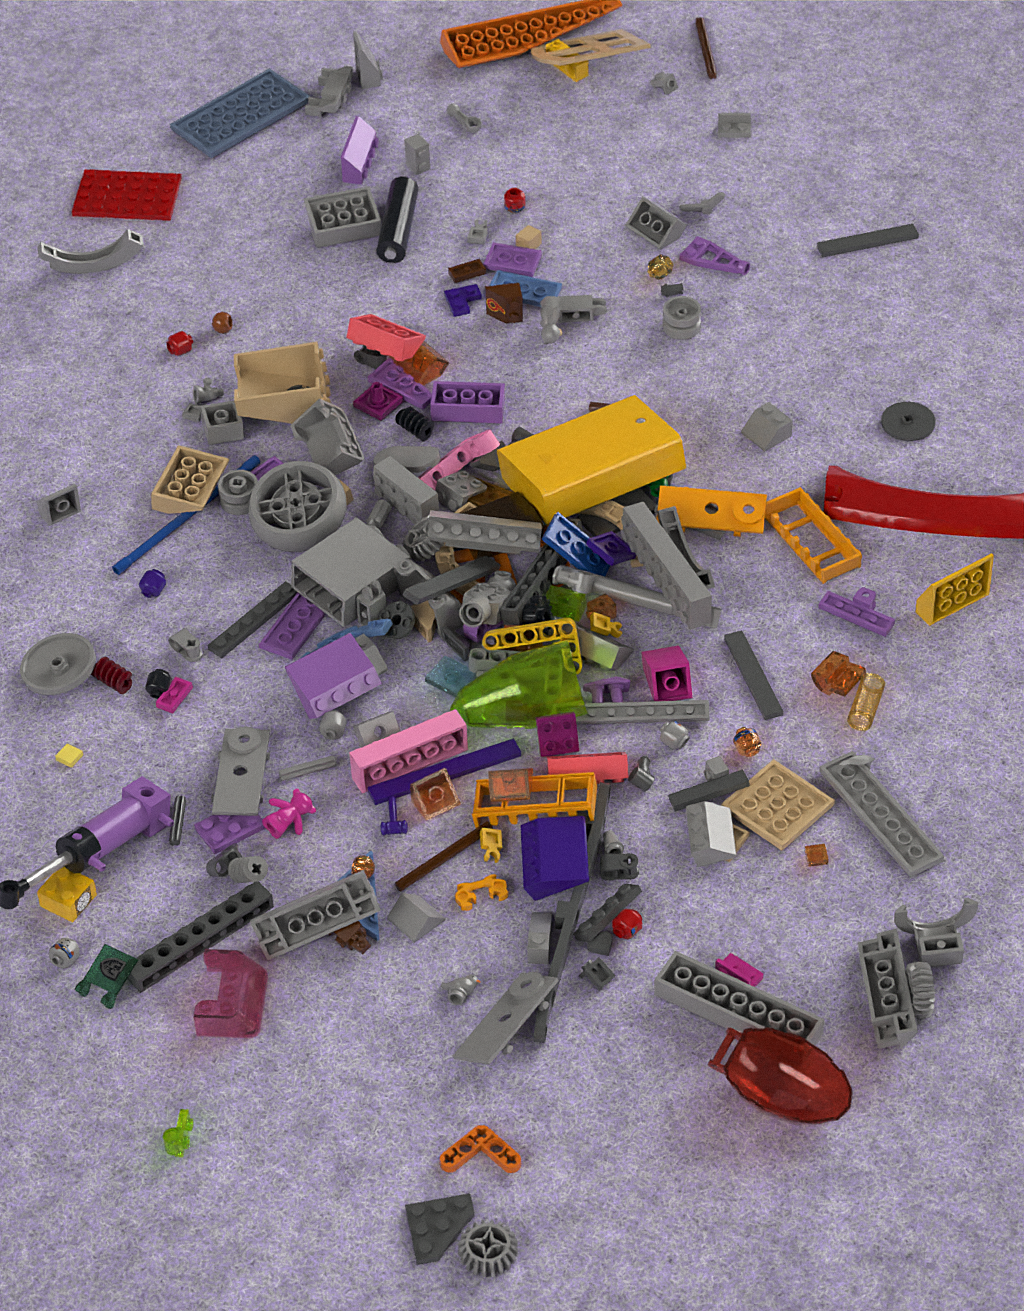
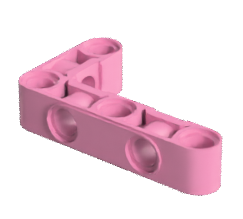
[418,429,500,490]

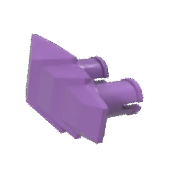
[583,676,630,703]

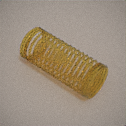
[847,673,885,731]

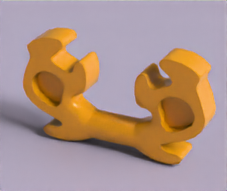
[455,874,509,911]

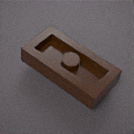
[448,259,486,283]

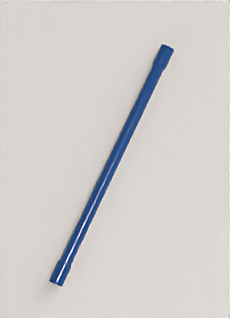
[112,455,261,575]

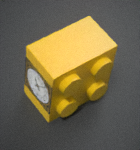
[37,867,97,923]

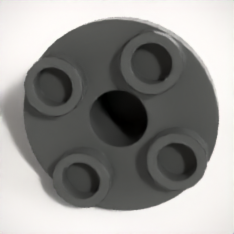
[379,601,415,639]

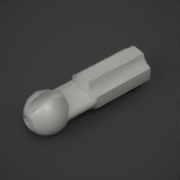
[366,500,391,529]

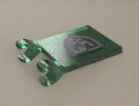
[75,944,138,1009]

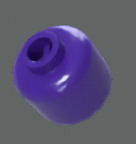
[139,569,166,598]

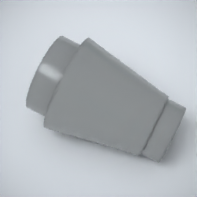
[603,830,624,854]

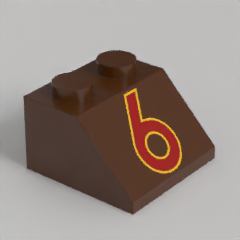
[485,283,523,324]

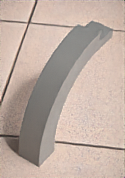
[37,229,144,274]
[657,506,715,589]

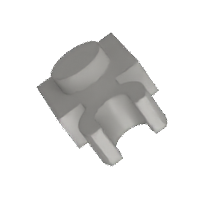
[467,220,488,244]

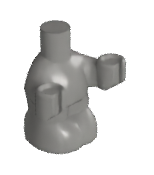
[193,378,224,403]

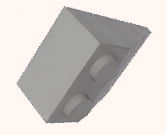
[353,31,383,89]

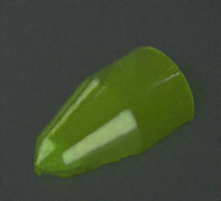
[450,639,588,729]

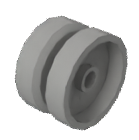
[663,296,701,340]
[218,470,258,515]

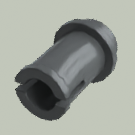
[661,283,684,297]

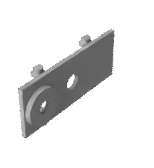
[211,727,270,816]
[453,972,559,1065]

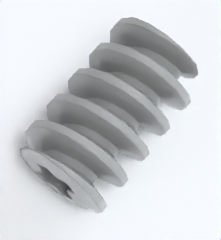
[228,856,268,883]

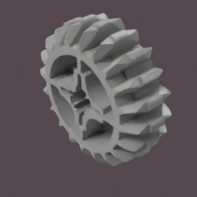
[403,515,444,562]
[906,962,935,1019]
[458,1219,518,1278]

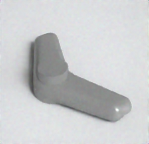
[680,192,725,214]

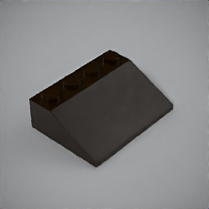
[460,492,545,560]

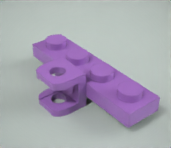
[819,587,895,637]

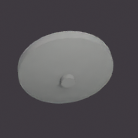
[20,633,96,695]

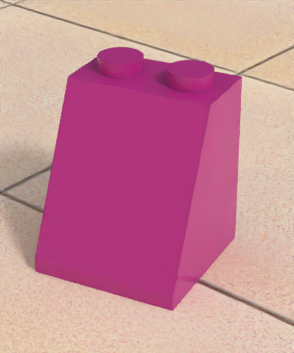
[641,645,693,701]

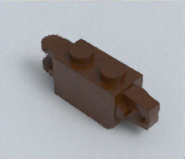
[328,921,371,955]

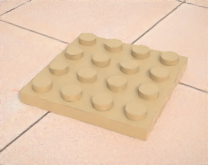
[721,759,835,851]

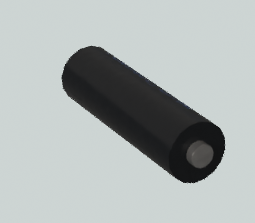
[376,177,419,263]

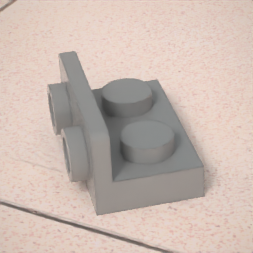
[718,113,751,138]

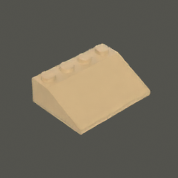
[151,445,229,514]

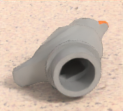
[441,974,480,1005]

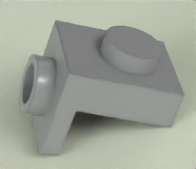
[650,72,678,94]

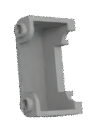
[290,399,364,475]
[393,559,464,638]

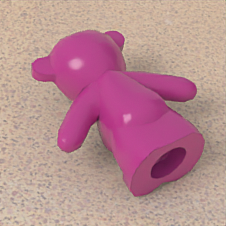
[262,788,316,839]

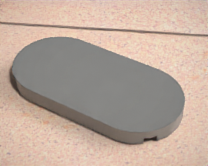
[373,446,441,472]

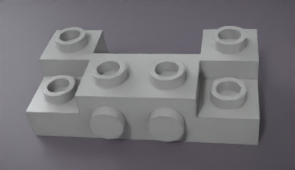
[305,66,353,117]

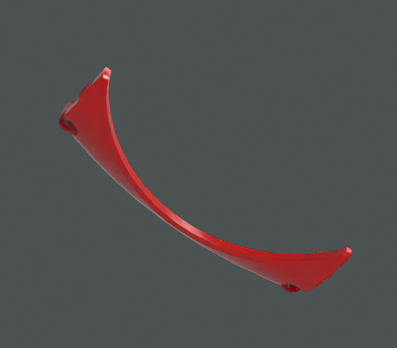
[823,465,1024,539]

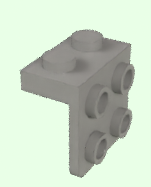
[435,470,487,512]

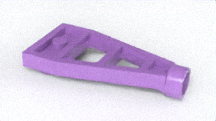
[679,236,750,275]

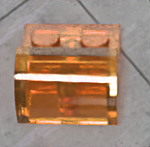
[811,651,866,697]

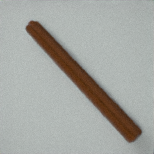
[695,17,717,79]
[395,821,493,891]

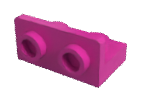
[715,953,764,987]

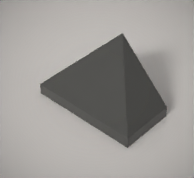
[442,626,472,662]

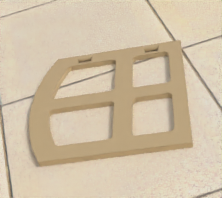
[531,29,651,65]

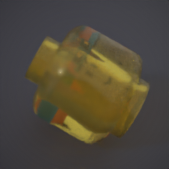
[647,254,673,280]

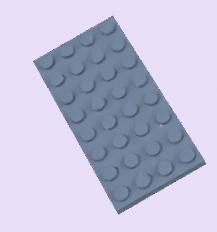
[170,68,311,158]

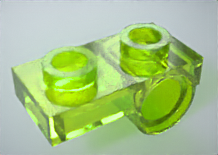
[163,1109,194,1157]

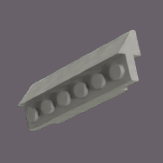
[427,510,542,555]
[250,870,381,961]
[858,928,918,1049]

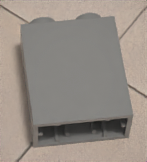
[291,517,411,627]

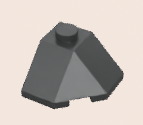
[470,441,506,472]

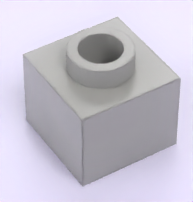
[704,756,729,781]

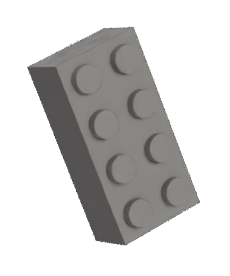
[373,456,439,525]

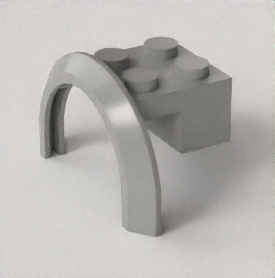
[894,898,978,967]

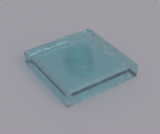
[425,656,476,699]

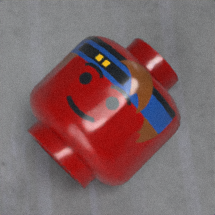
[504,188,526,213]
[612,909,643,940]

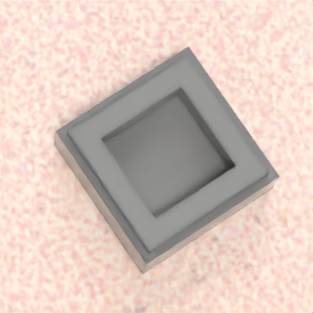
[182,403,201,422]

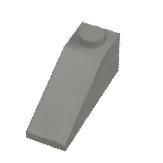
[527,912,552,964]

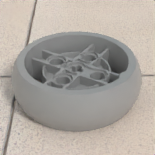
[248,461,346,552]

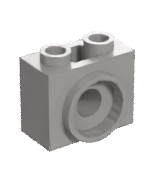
[353,712,401,747]

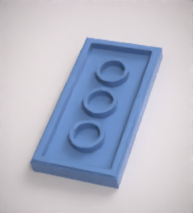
[489,270,562,307]

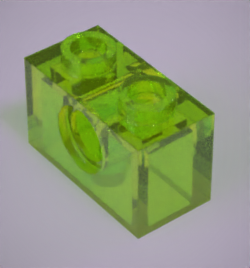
[546,585,587,622]

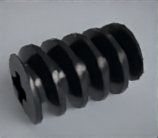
[395,406,434,442]

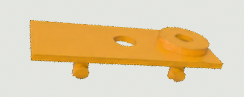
[656,485,767,537]

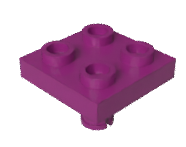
[353,382,403,421]
[535,712,580,757]

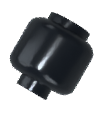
[145,669,172,699]

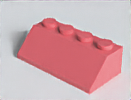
[346,314,426,361]
[546,752,628,784]

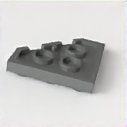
[405,1193,475,1265]

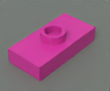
[156,677,193,714]

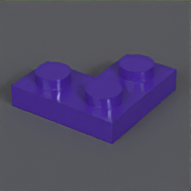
[444,284,482,317]

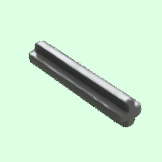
[169,795,186,846]

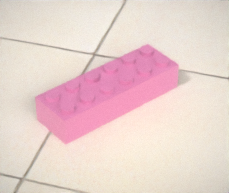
[349,709,468,794]

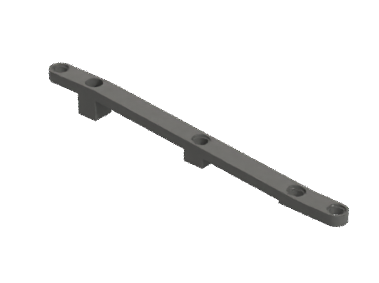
[534,782,611,1043]

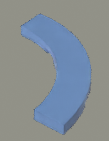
[301,619,392,658]

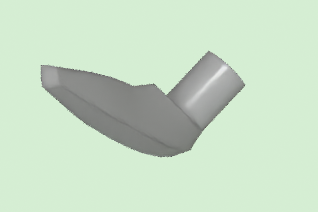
[839,755,875,770]

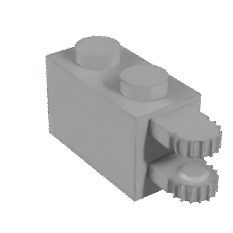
[557,295,607,323]
[356,579,387,626]

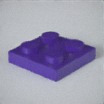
[586,531,637,566]

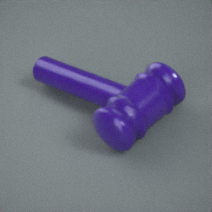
[380,796,408,836]

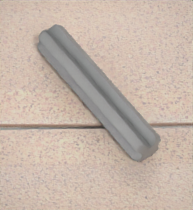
[279,756,336,781]

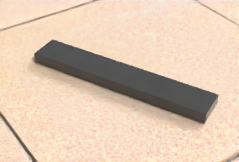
[817,223,919,258]
[724,630,783,720]

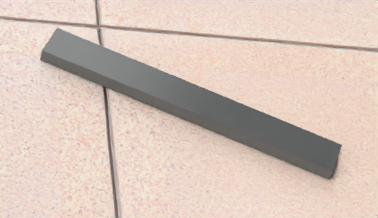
[403,556,501,605]

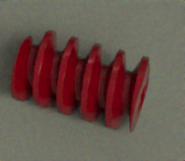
[91,657,132,694]

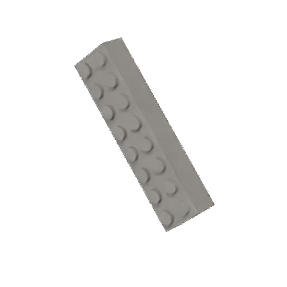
[621,502,712,630]
[654,951,824,1064]

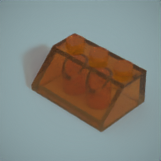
[388,341,450,386]

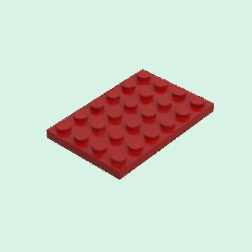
[71,169,182,221]

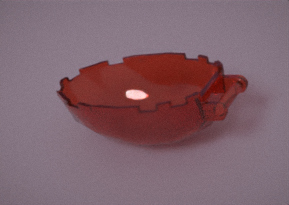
[708,1027,853,1125]

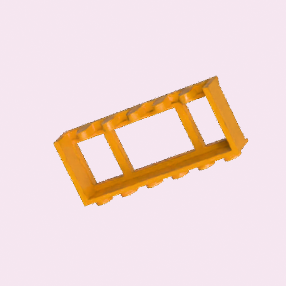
[765,487,862,584]
[472,772,597,828]

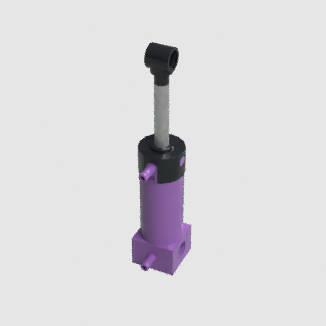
[0,776,174,909]

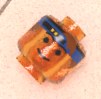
[733,727,762,757]

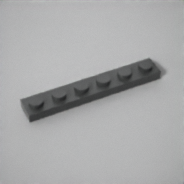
[207,581,297,658]

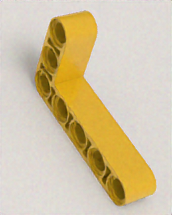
[482,618,583,675]

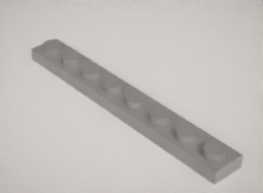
[553,700,709,724]

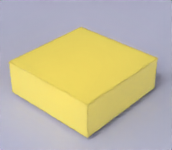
[55,743,83,768]

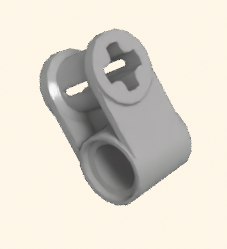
[168,628,202,662]

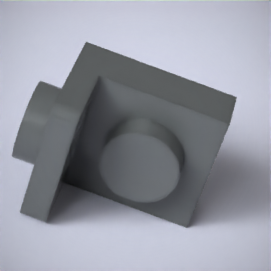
[579,957,616,991]

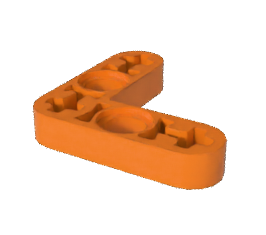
[439,1125,521,1173]

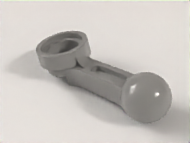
[447,103,481,133]

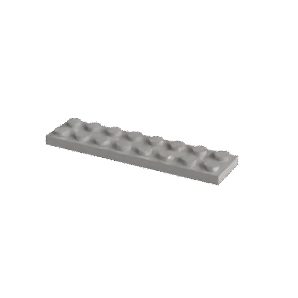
[819,751,944,878]

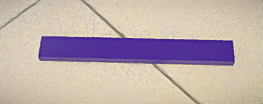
[367,738,522,805]

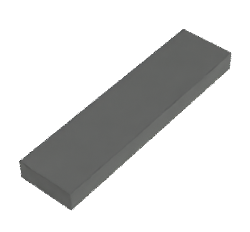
[668,769,750,811]

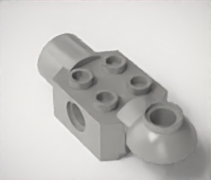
[459,571,516,627]

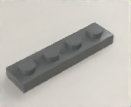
[573,884,642,942]

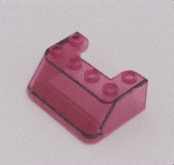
[193,949,269,1038]

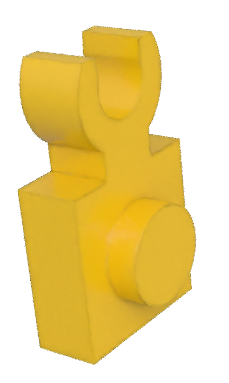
[590,612,622,638]
[480,828,502,863]

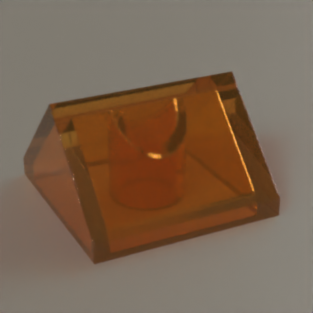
[410,768,461,821]
[488,768,533,802]

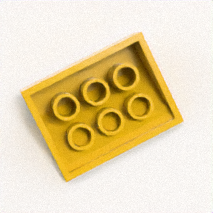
[915,553,994,626]

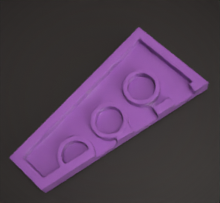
[367,357,432,410]

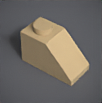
[411,601,437,643]

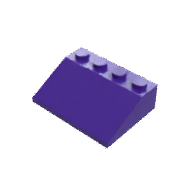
[520,816,589,901]

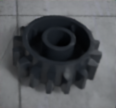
[523,595,553,635]

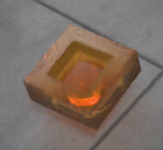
[804,844,829,867]

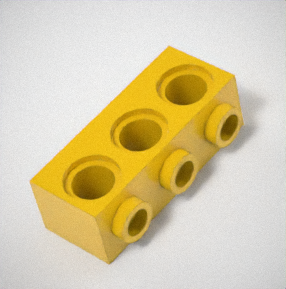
[546,39,588,82]

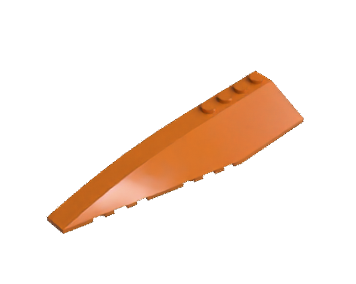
[440,0,622,68]

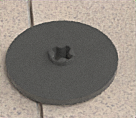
[881,402,935,441]

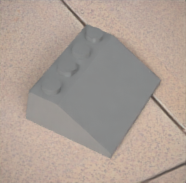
[304,186,381,248]

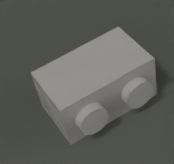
[404,134,430,175]

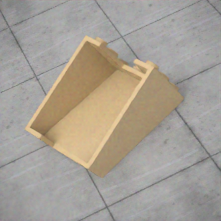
[234,341,331,424]

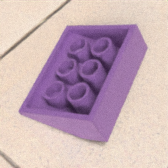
[284,633,382,719]

